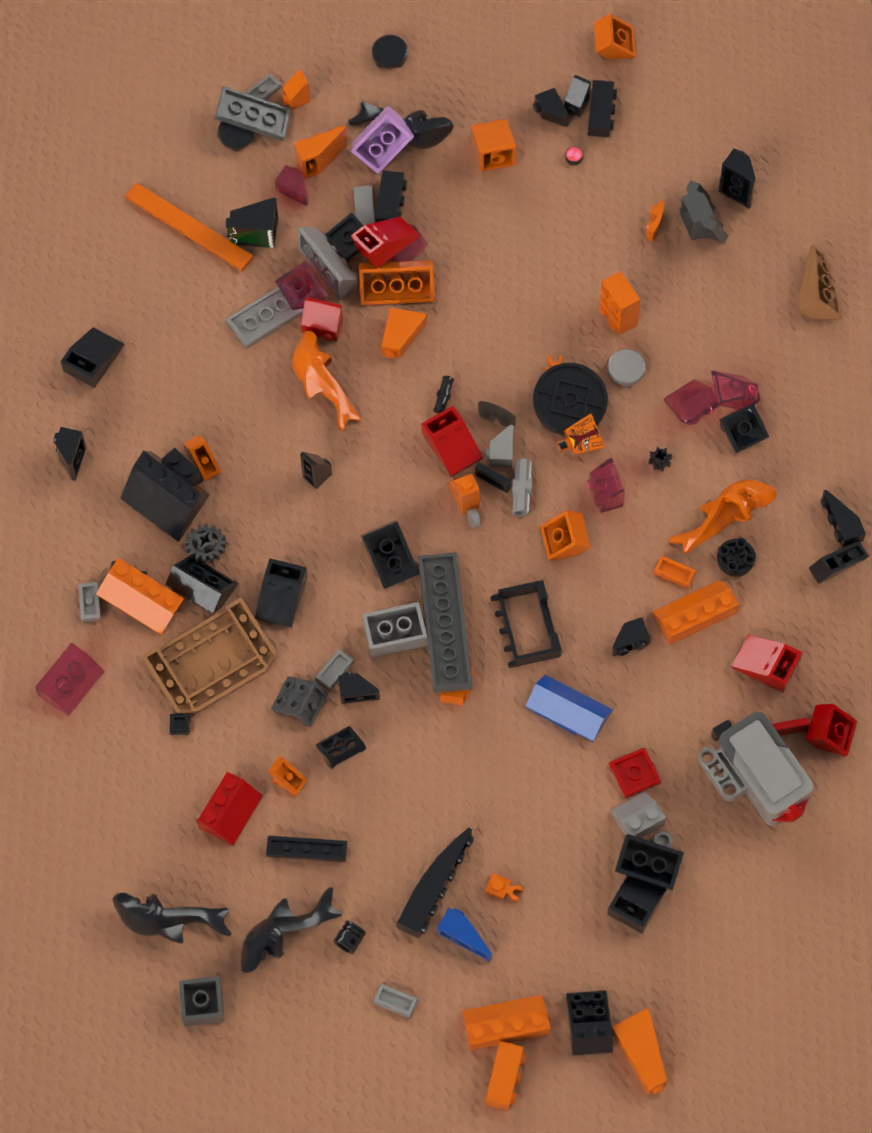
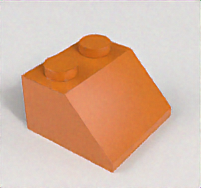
[594,13,636,59]
[540,510,591,561]

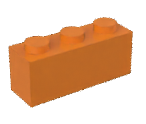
[485,1041,527,1110]

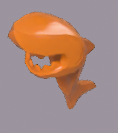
[292,331,361,432]
[669,480,776,554]

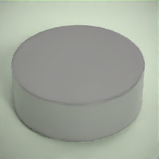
[467,508,481,528]
[653,831,673,848]

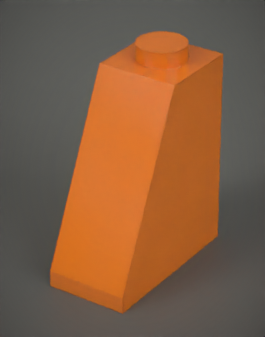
[381,308,427,358]
[447,473,480,515]

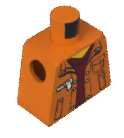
[557,414,605,455]

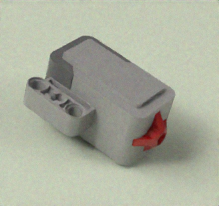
[699,712,813,826]

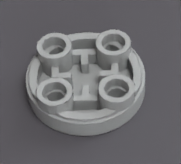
[608,349,645,387]

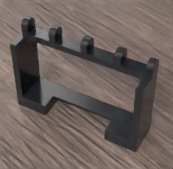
[490,580,562,668]

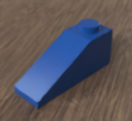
[437,908,492,962]

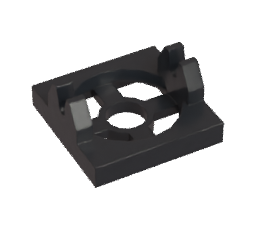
[316,726,367,769]

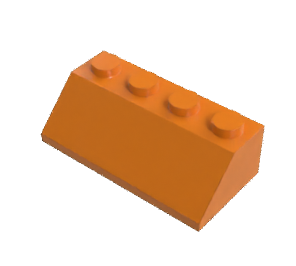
[359,260,435,305]
[96,558,184,635]
[651,580,739,645]
[462,995,550,1051]

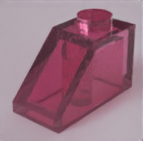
[275,165,308,206]

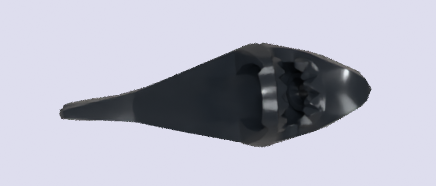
[348,101,454,149]
[241,887,341,973]
[112,893,232,943]

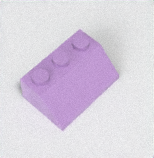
[351,106,414,173]

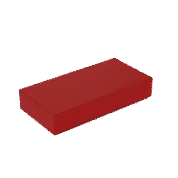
[772,717,810,736]

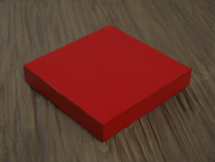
[609,747,661,799]

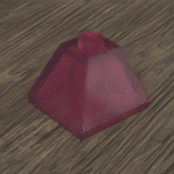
[711,370,761,409]

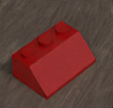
[197,771,263,846]

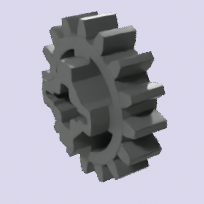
[185,524,226,564]

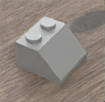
[610,792,666,838]

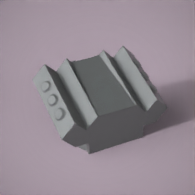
[679,180,728,244]

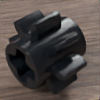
[648,447,672,472]

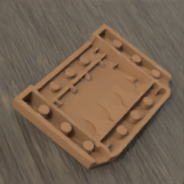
[141,598,277,714]

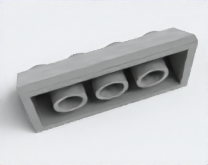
[298,227,359,300]

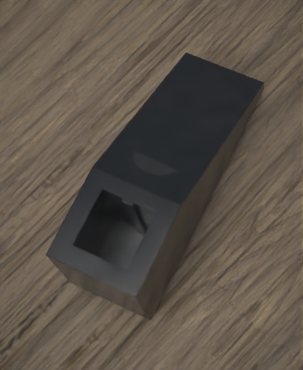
[820,490,866,548]

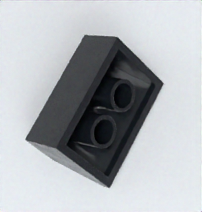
[718,148,756,209]
[165,556,238,613]
[615,834,684,890]

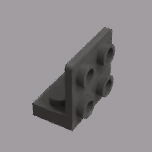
[271,677,328,727]

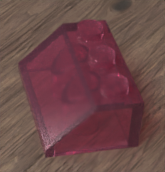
[35,643,104,716]

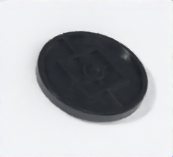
[533,363,608,436]

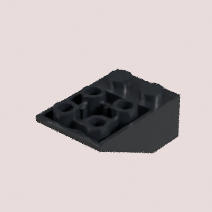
[61,327,124,388]
[255,558,308,628]
[607,876,667,934]
[566,990,613,1056]

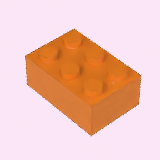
[599,271,640,335]

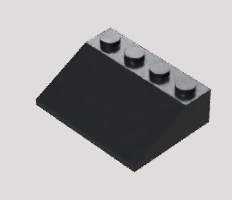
[120,450,210,542]

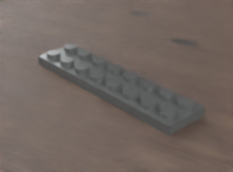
[418,552,473,693]

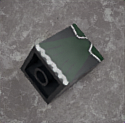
[226,198,278,248]

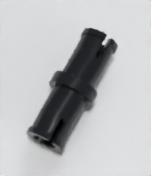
[433,376,454,414]

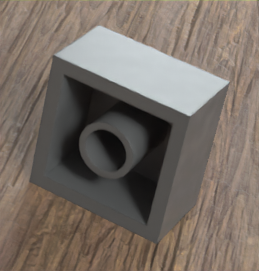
[179,976,225,1026]

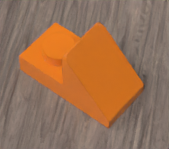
[268,756,308,796]

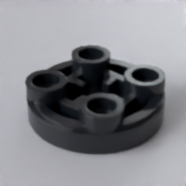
[372,35,408,68]
[217,121,254,152]
[717,538,756,576]

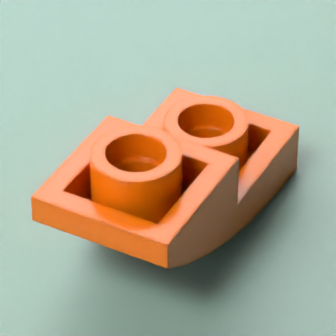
[646,200,664,242]

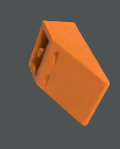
[294,125,347,179]

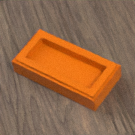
[653,555,696,589]

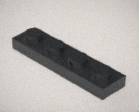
[266,836,347,862]

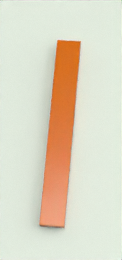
[125,182,253,272]

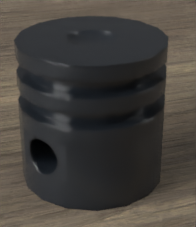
[333,921,366,954]

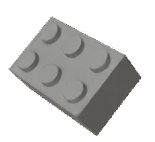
[362,602,428,658]

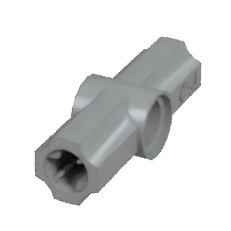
[512,458,532,517]

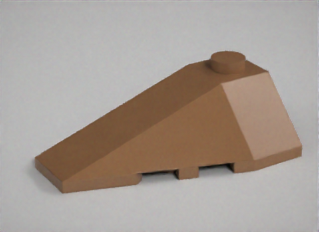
[799,245,841,319]

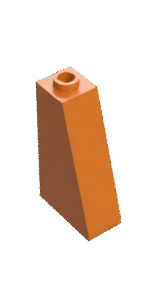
[612,1008,667,1095]

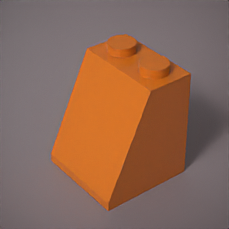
[471,119,516,172]

